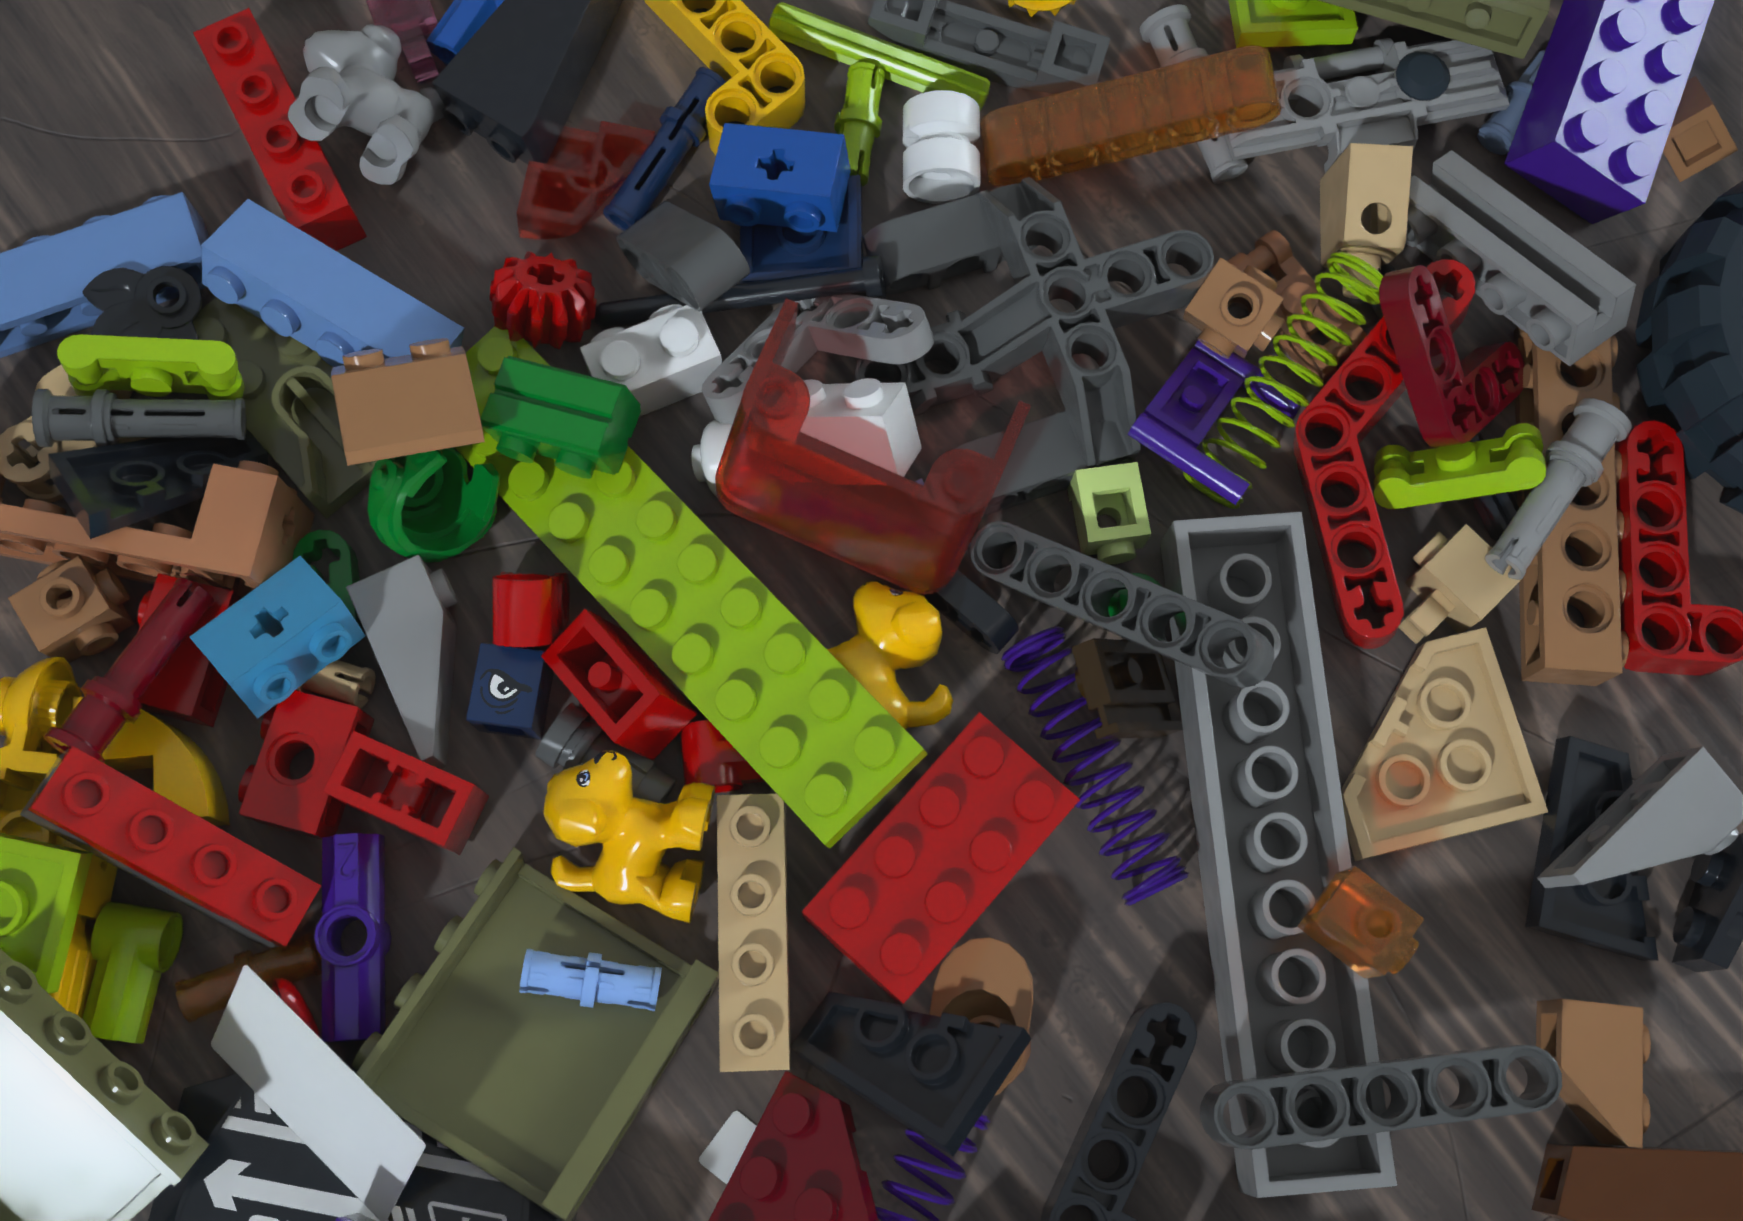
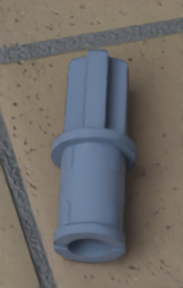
[1477,50,1545,155]

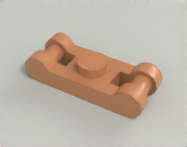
[1227,230,1367,382]

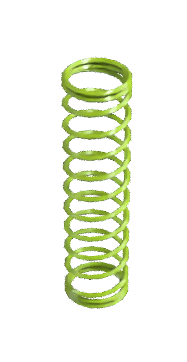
[1183,252,1383,509]

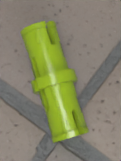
[834,62,885,186]

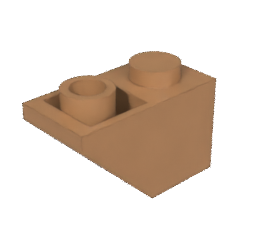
[1536,999,1651,1148]

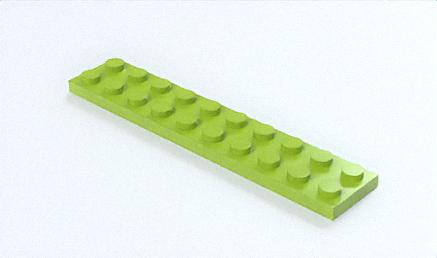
[455,327,928,849]

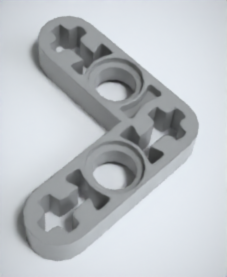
[701,294,934,424]

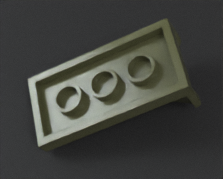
[193,297,377,519]

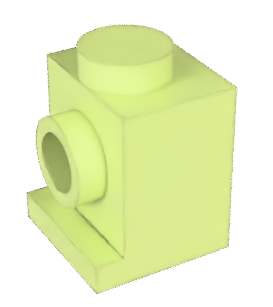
[1067,462,1151,565]

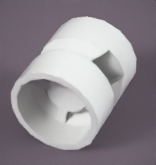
[903,90,981,204]

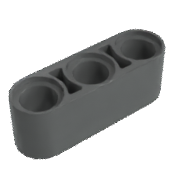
[616,201,751,312]

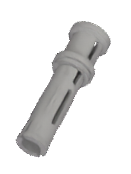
[1139,4,1248,184]
[1485,398,1632,580]

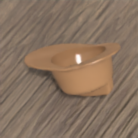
[929,937,1033,1096]

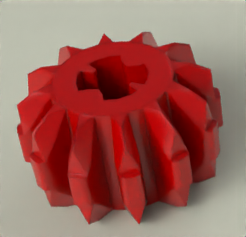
[489,251,597,349]

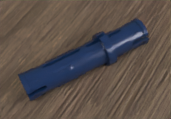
[603,67,726,231]

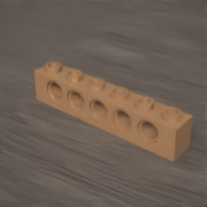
[1514,327,1629,686]

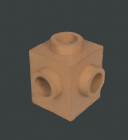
[1183,258,1285,359]
[8,556,134,663]

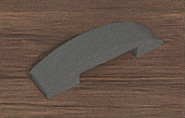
[868,0,1111,95]

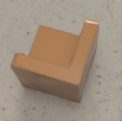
[1663,76,1738,182]

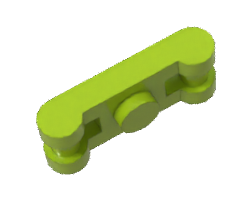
[57,334,245,400]
[1374,423,1546,509]

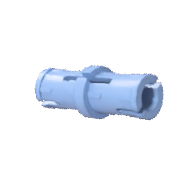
[519,949,662,1011]

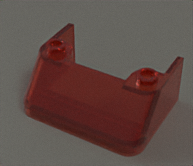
[715,298,1031,594]

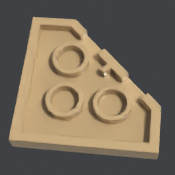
[1341,627,1548,862]

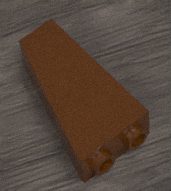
[1531,1143,1743,1221]

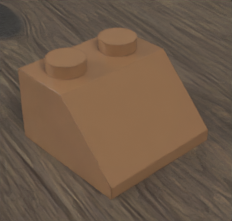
[331,338,485,466]

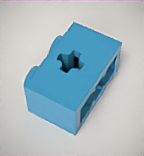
[190,556,366,719]

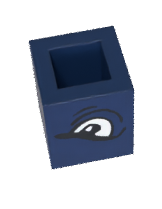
[466,643,554,740]

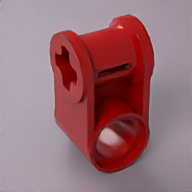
[492,572,570,647]

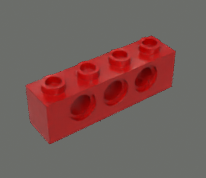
[193,8,367,251]

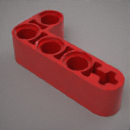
[1614,420,1743,676]

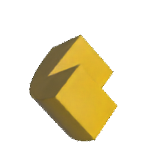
[73,697,230,826]

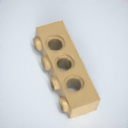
[717,793,791,1072]

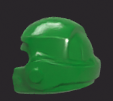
[367,448,501,562]

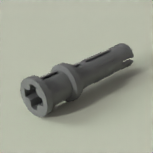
[32,389,247,447]

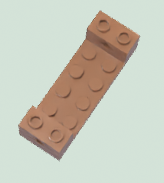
[0,461,315,598]

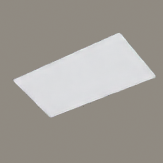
[211,965,426,1221]

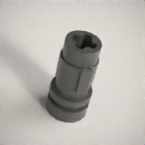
[535,702,677,804]

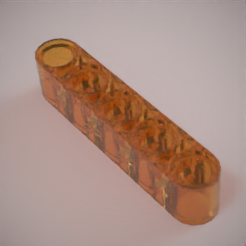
[980,46,1282,186]

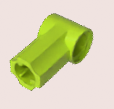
[82,901,183,1044]

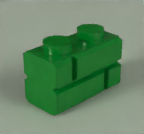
[480,356,641,479]

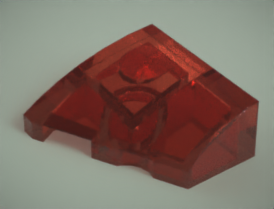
[516,121,655,240]

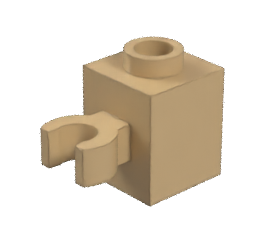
[1398,524,1522,644]

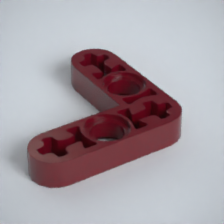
[1379,265,1524,448]

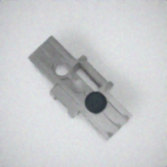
[1211,38,1510,173]

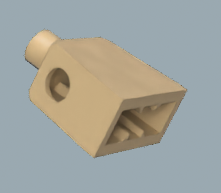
[1320,143,1413,299]

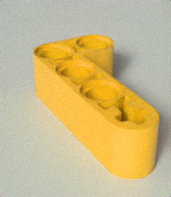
[644,0,805,156]

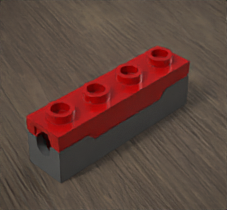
[20,746,321,948]

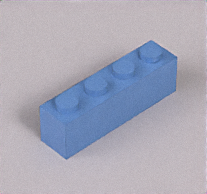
[0,192,209,358]
[201,199,465,367]

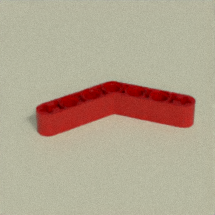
[1293,259,1476,649]

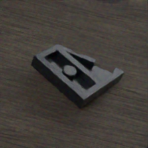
[1672,833,1743,972]

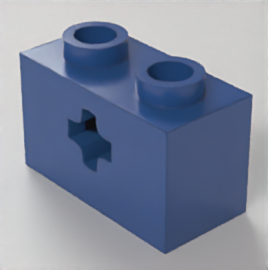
[709,123,851,233]

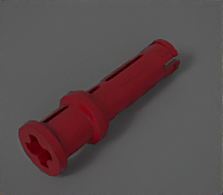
[44,578,215,763]

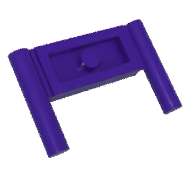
[1127,340,1307,505]

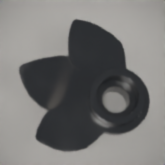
[82,266,202,340]

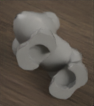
[288,24,445,185]

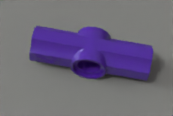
[314,833,392,1043]

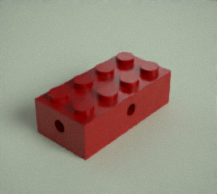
[802,712,1080,1005]

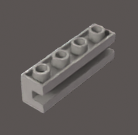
[1405,150,1636,366]

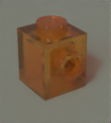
[1297,866,1424,979]

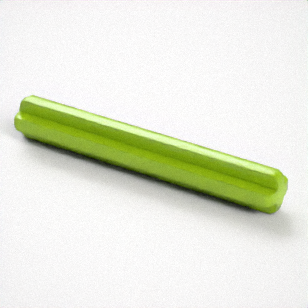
[769,2,990,111]

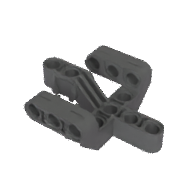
[854,177,1214,518]

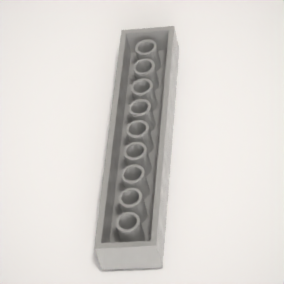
[1160,512,1397,1198]

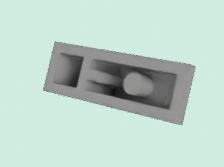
[346,555,458,769]
[1537,746,1743,888]

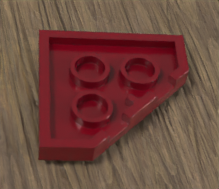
[708,1070,879,1221]

